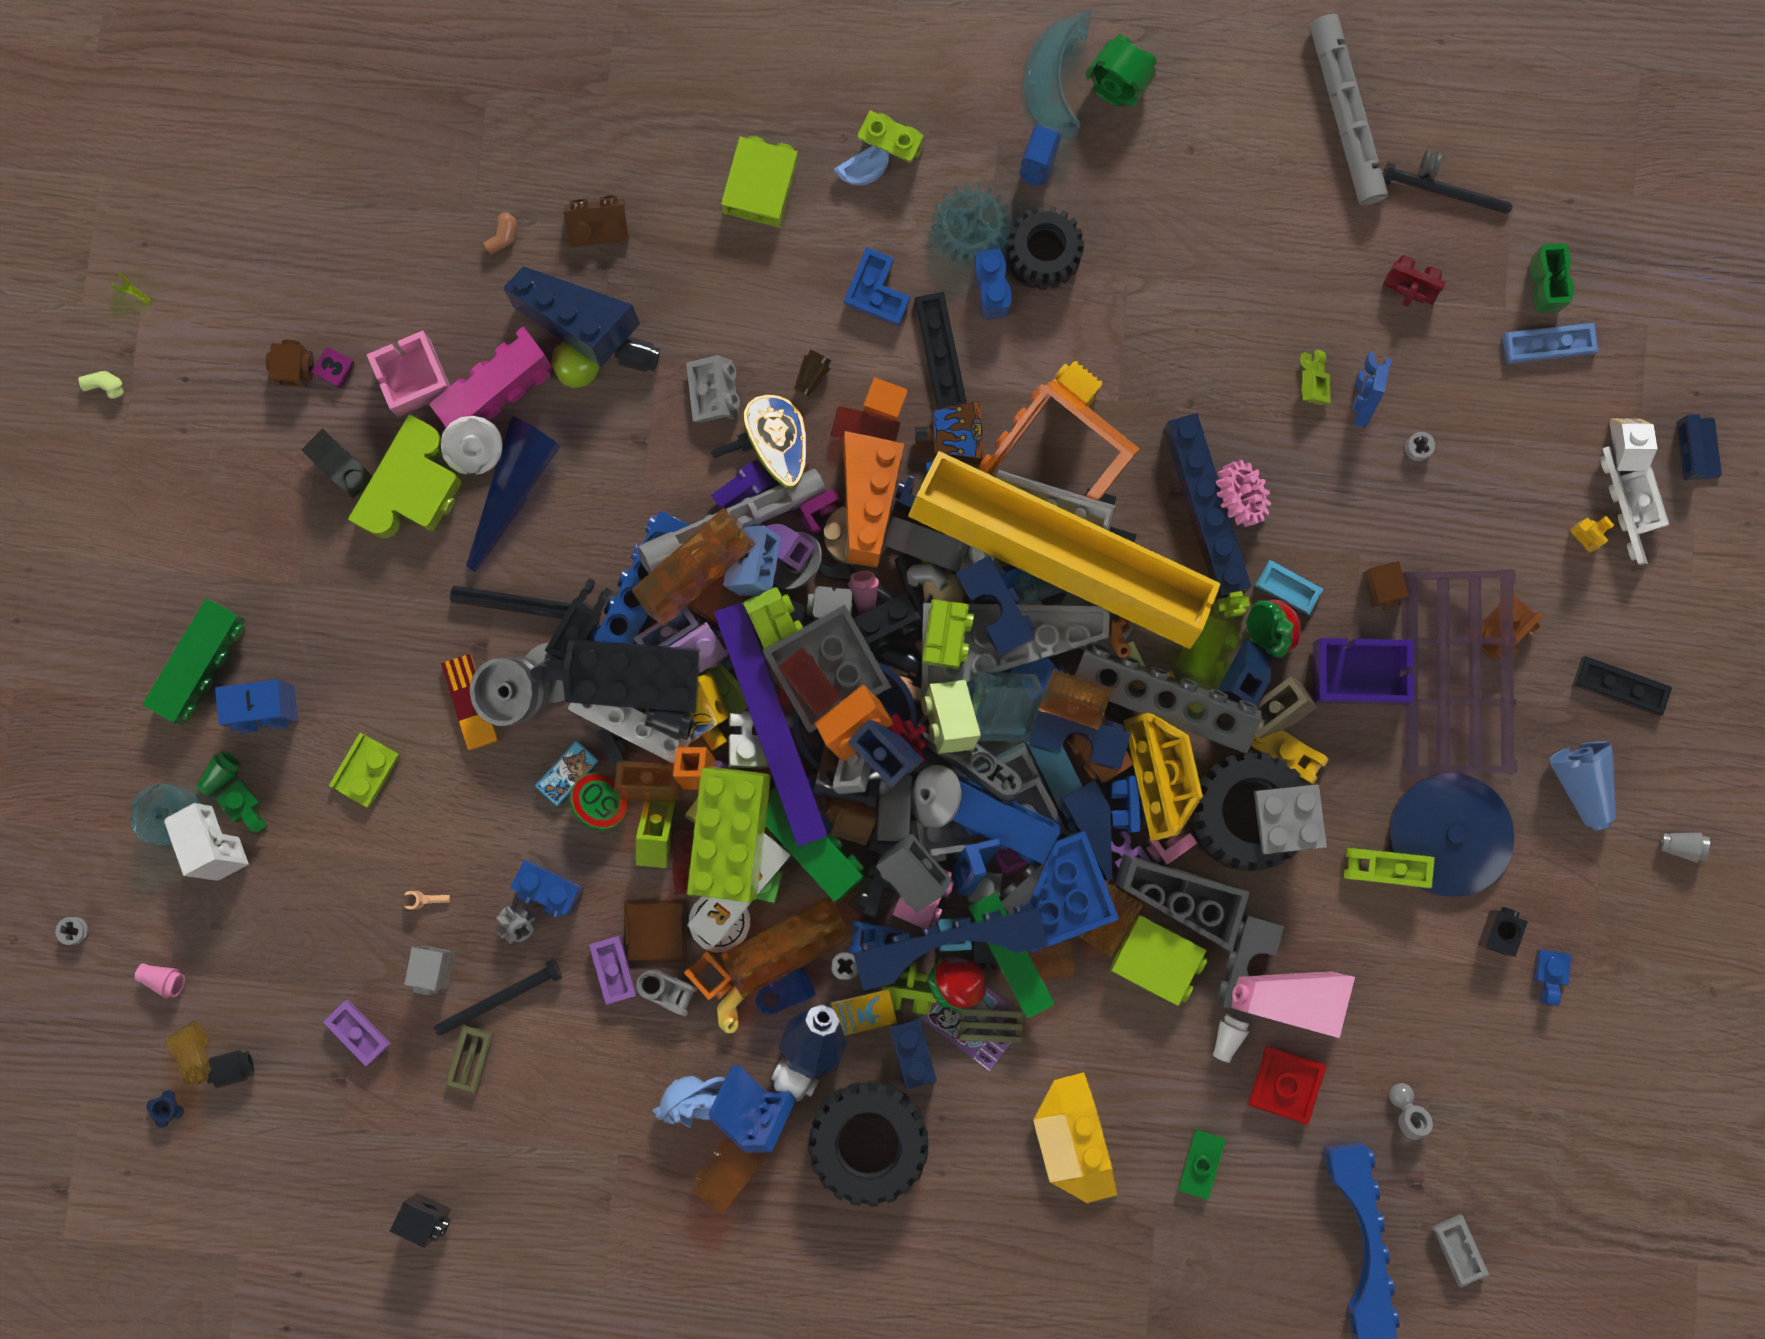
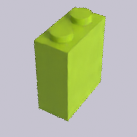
[721,136,799,228]
[1108,915,1207,1006]

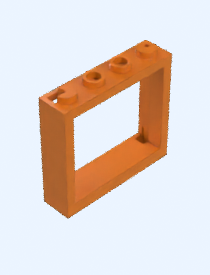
[978,380,1140,501]

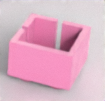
[367,330,450,417]

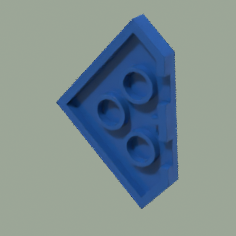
[1028,830,1119,953]

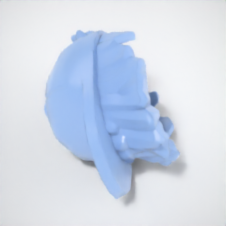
[652,1076,725,1128]

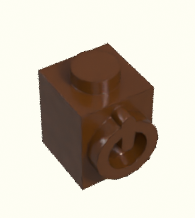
[266,340,314,388]

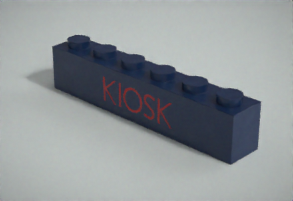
[1164,413,1251,600]

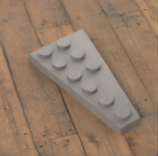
[921,603,1109,697]

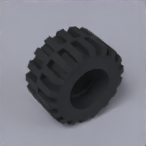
[1006,206,1084,290]

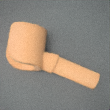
[404,891,450,909]

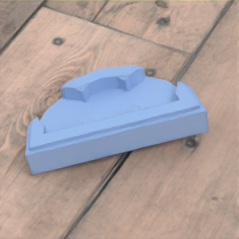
[834,146,889,185]

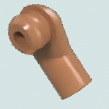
[483,212,517,255]

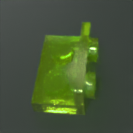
[1175,616,1239,686]

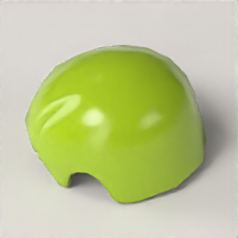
[551,342,599,388]

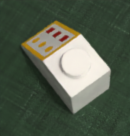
[1609,418,1657,471]

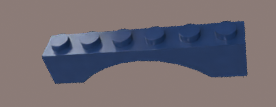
[854,902,1049,991]

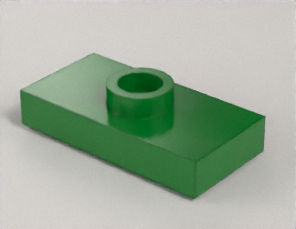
[1177,1129,1226,1200]

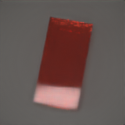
[778,647,841,716]

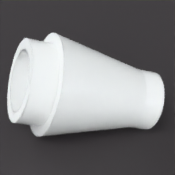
[1213,1013,1250,1063]

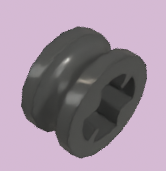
[1419,149,1442,179]

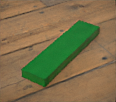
[968,892,1055,1019]

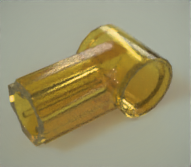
[165,1021,211,1085]

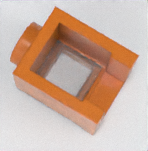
[684,951,734,1000]

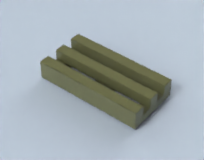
[959,1009,1023,1043]
[445,1025,494,1094]

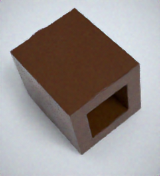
[1363,561,1409,611]

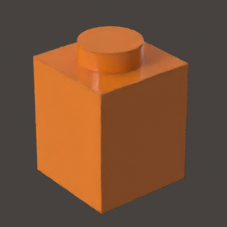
[673,747,716,790]

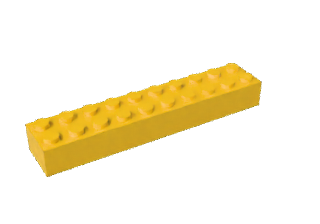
[908,451,1221,649]

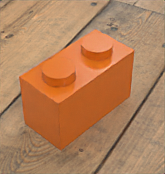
[815,684,893,762]

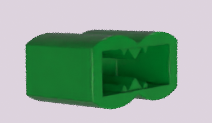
[1530,243,1574,313]

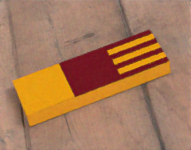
[441,654,499,751]

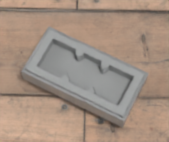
[1432,1214,1489,1287]

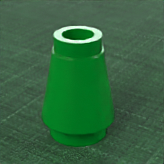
[196,750,241,797]

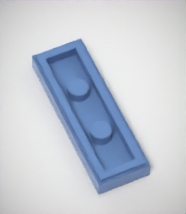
[1502,323,1599,364]

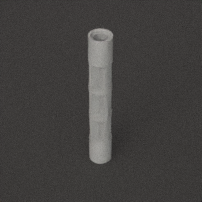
[1309,14,1389,206]
[637,469,826,574]

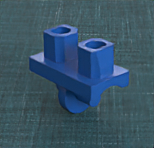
[1106,776,1146,833]

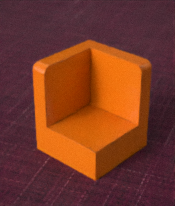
[863,377,907,424]

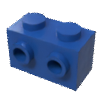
[510,860,585,918]

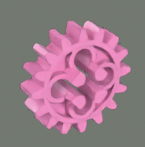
[1216,460,1271,527]

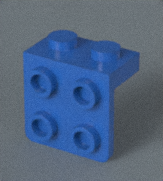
[709,1066,796,1153]

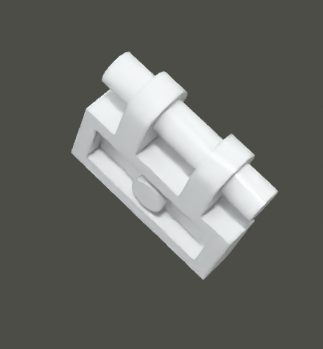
[728,711,793,769]

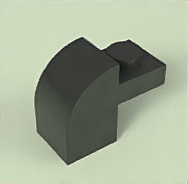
[301,428,373,499]

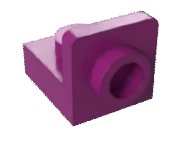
[800,489,843,535]

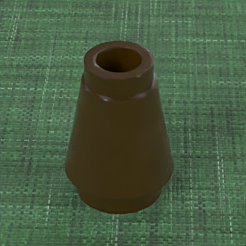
[794,349,832,397]

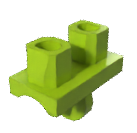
[881,962,937,1015]

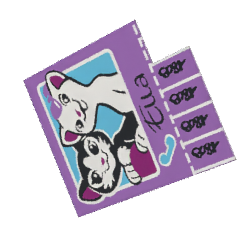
[921,987,1015,1071]

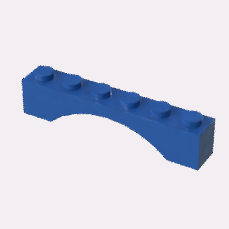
[1324,1142,1400,1339]

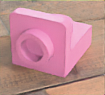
[1146,833,1197,865]

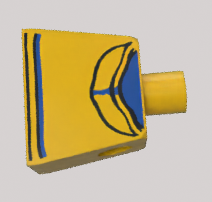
[656,672,730,751]

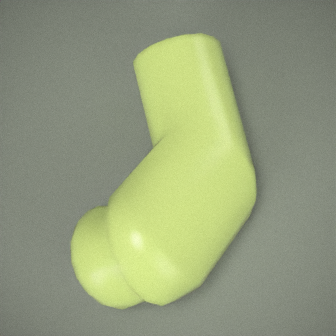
[78,371,124,399]

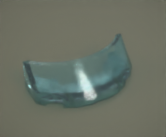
[1023,11,1091,139]

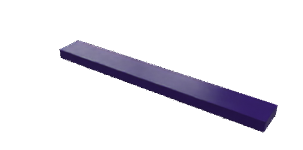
[714,602,828,847]

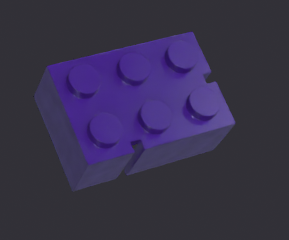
[1313,638,1414,705]

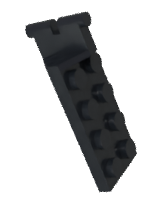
[530,639,701,712]

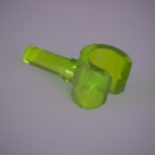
[110,272,152,305]

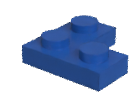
[843,247,910,327]

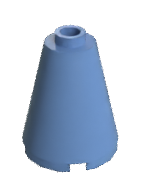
[1549,741,1616,830]

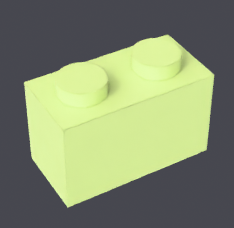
[921,680,981,754]

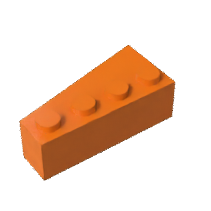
[843,431,904,568]

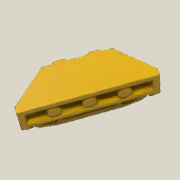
[1123,713,1203,841]
[1033,1072,1117,1203]

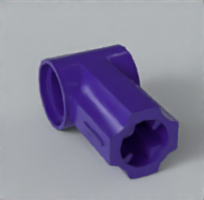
[711,460,775,511]

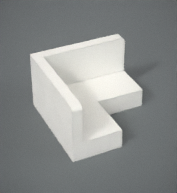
[164,803,249,881]

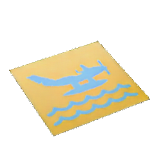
[831,989,897,1036]

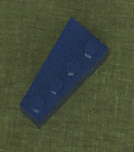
[503,266,640,367]

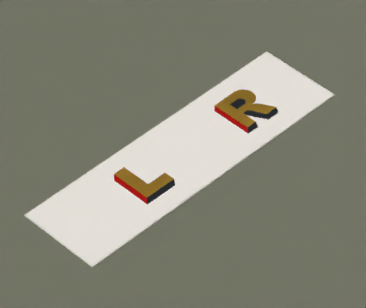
[687,833,791,947]

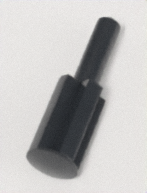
[711,432,754,458]

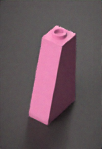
[1230,971,1355,1038]

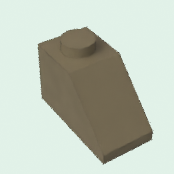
[1256,676,1318,739]

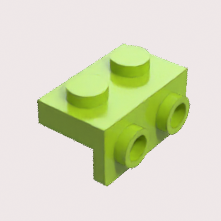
[858,110,924,163]

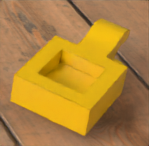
[1570,516,1614,553]

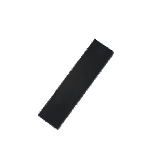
[914,292,967,409]

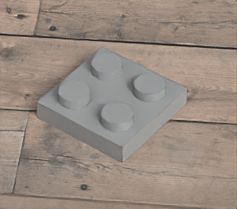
[1254,785,1327,854]

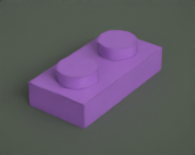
[589,936,637,1005]
[323,999,391,1067]

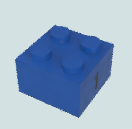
[215,679,298,734]

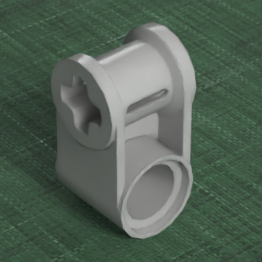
[637,970,699,1017]

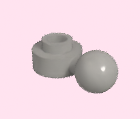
[1389,1083,1433,1140]

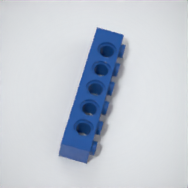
[590,511,689,644]

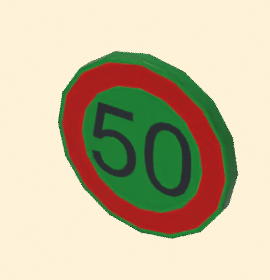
[569,772,629,831]

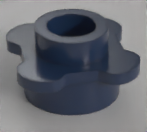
[146,1090,184,1128]

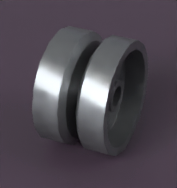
[470,656,551,726]

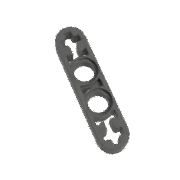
[916,715,1021,801]

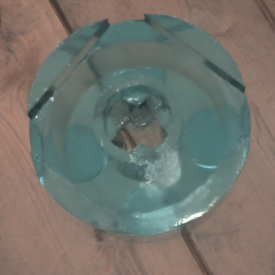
[130,784,201,847]

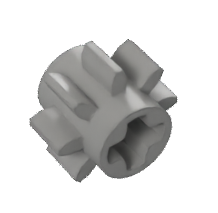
[495,904,536,944]

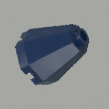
[778,1005,847,1079]

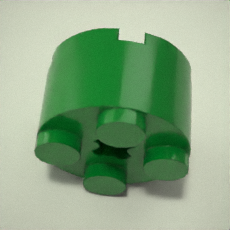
[1086,34,1157,108]

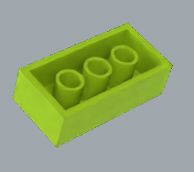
[687,767,771,903]

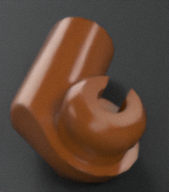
[1109,617,1132,658]

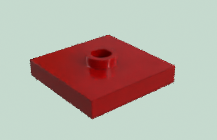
[1247,1045,1327,1126]

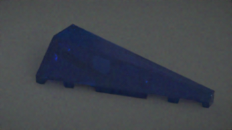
[466,416,560,572]

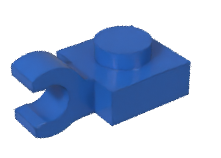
[1534,950,1572,1006]

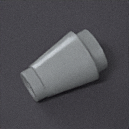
[1660,832,1710,863]

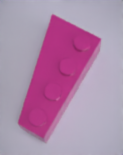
[429,326,554,428]

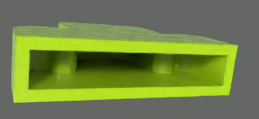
[348,414,461,538]

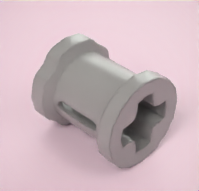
[832,952,858,980]

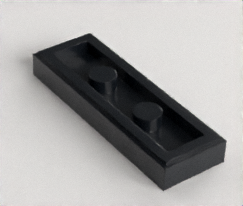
[1572,656,1672,717]

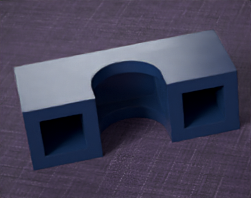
[955,555,1036,659]
[1028,705,1131,771]

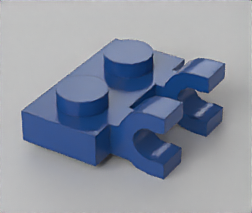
[1352,352,1393,428]

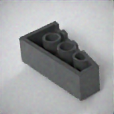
[1115,854,1250,952]

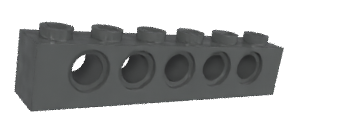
[1071,645,1261,753]

